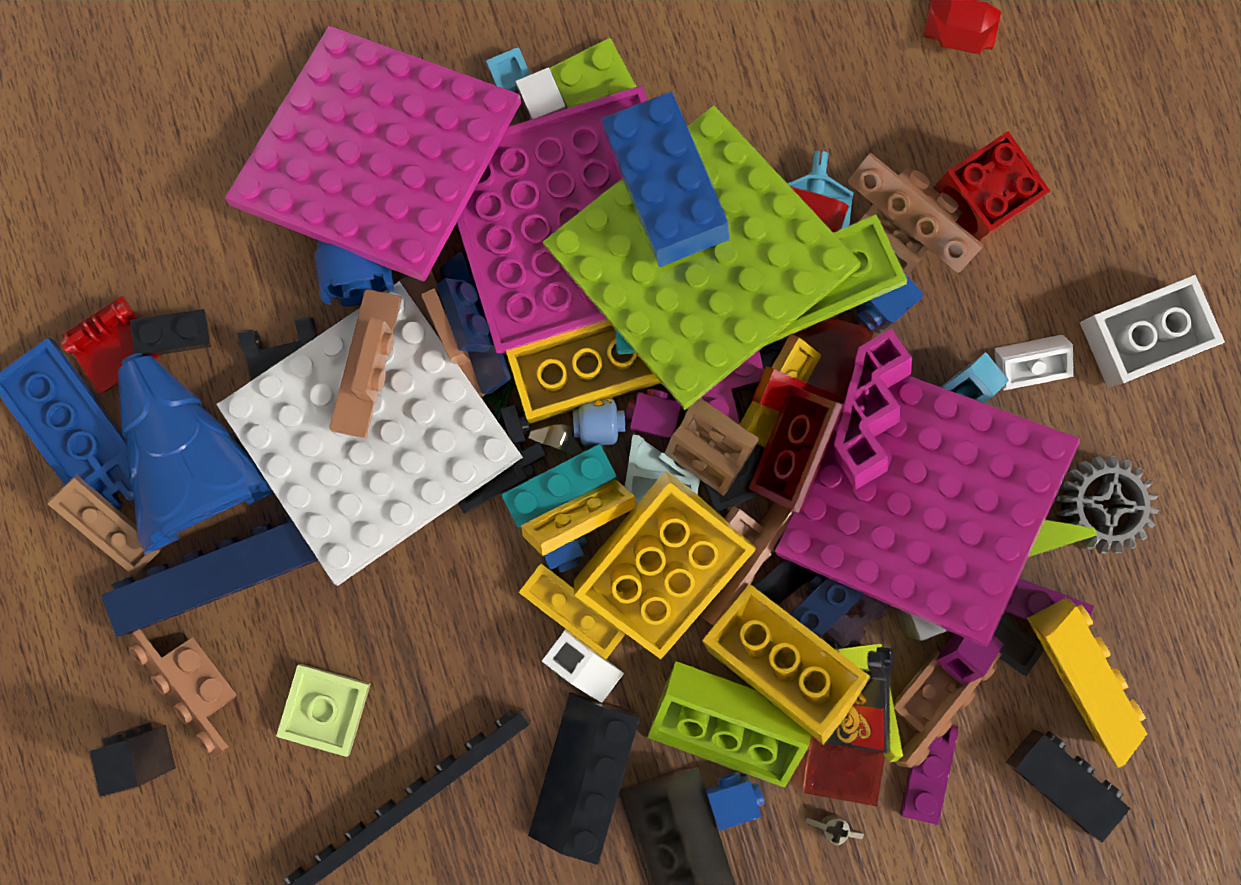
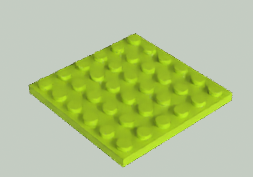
[543,106,861,410]

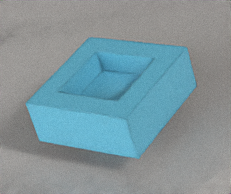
[486,47,531,92]

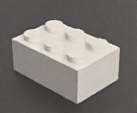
[1080,275,1225,388]

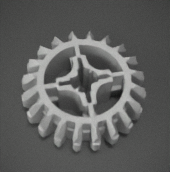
[1056,456,1160,554]

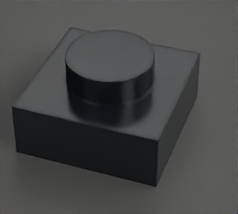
[501,405,531,446]

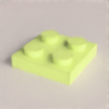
[276,664,371,757]

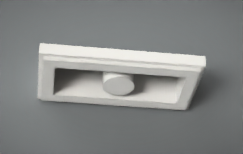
[995,335,1074,390]

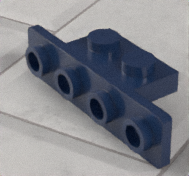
[436,252,511,394]
[790,573,865,637]

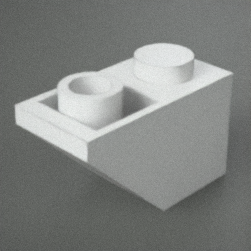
[542,629,624,703]

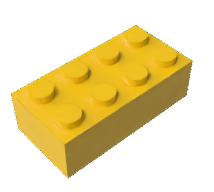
[506,320,661,424]

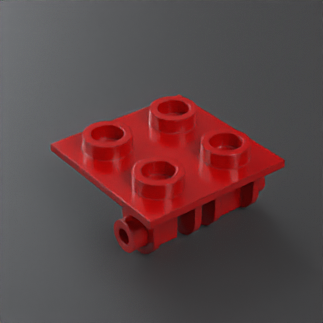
[60,296,162,395]

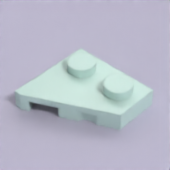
[625,435,700,505]

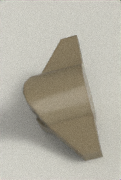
[527,423,583,456]
[805,814,864,845]

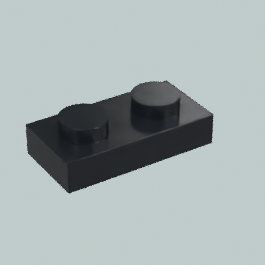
[130,309,211,356]

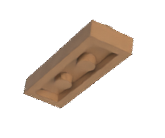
[47,474,161,576]

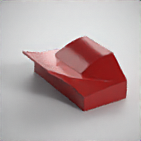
[923,0,1001,54]

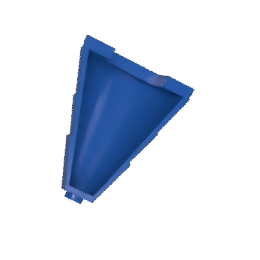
[118,353,275,555]

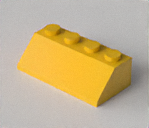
[702,584,870,744]
[1027,597,1147,768]

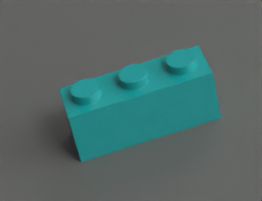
[501,444,617,528]

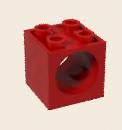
[933,131,1050,242]

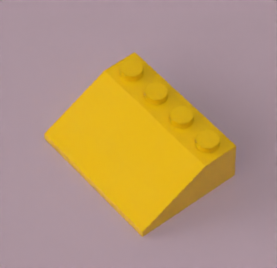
[574,470,756,659]

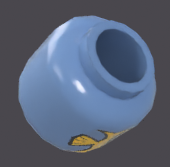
[573,398,625,446]

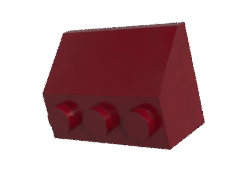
[749,385,844,513]

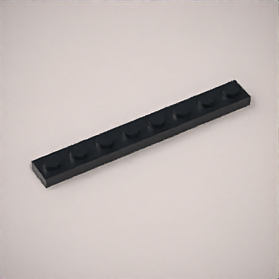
[283,709,531,885]

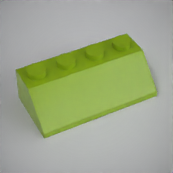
[647,661,811,788]

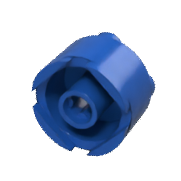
[314,241,394,307]

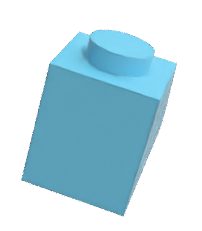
[941,352,1009,403]

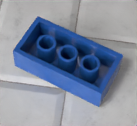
[601,91,729,267]

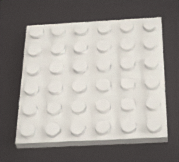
[216,282,523,585]

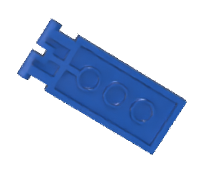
[0,338,134,510]

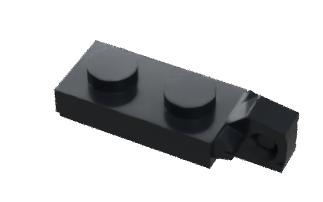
[458,442,547,514]

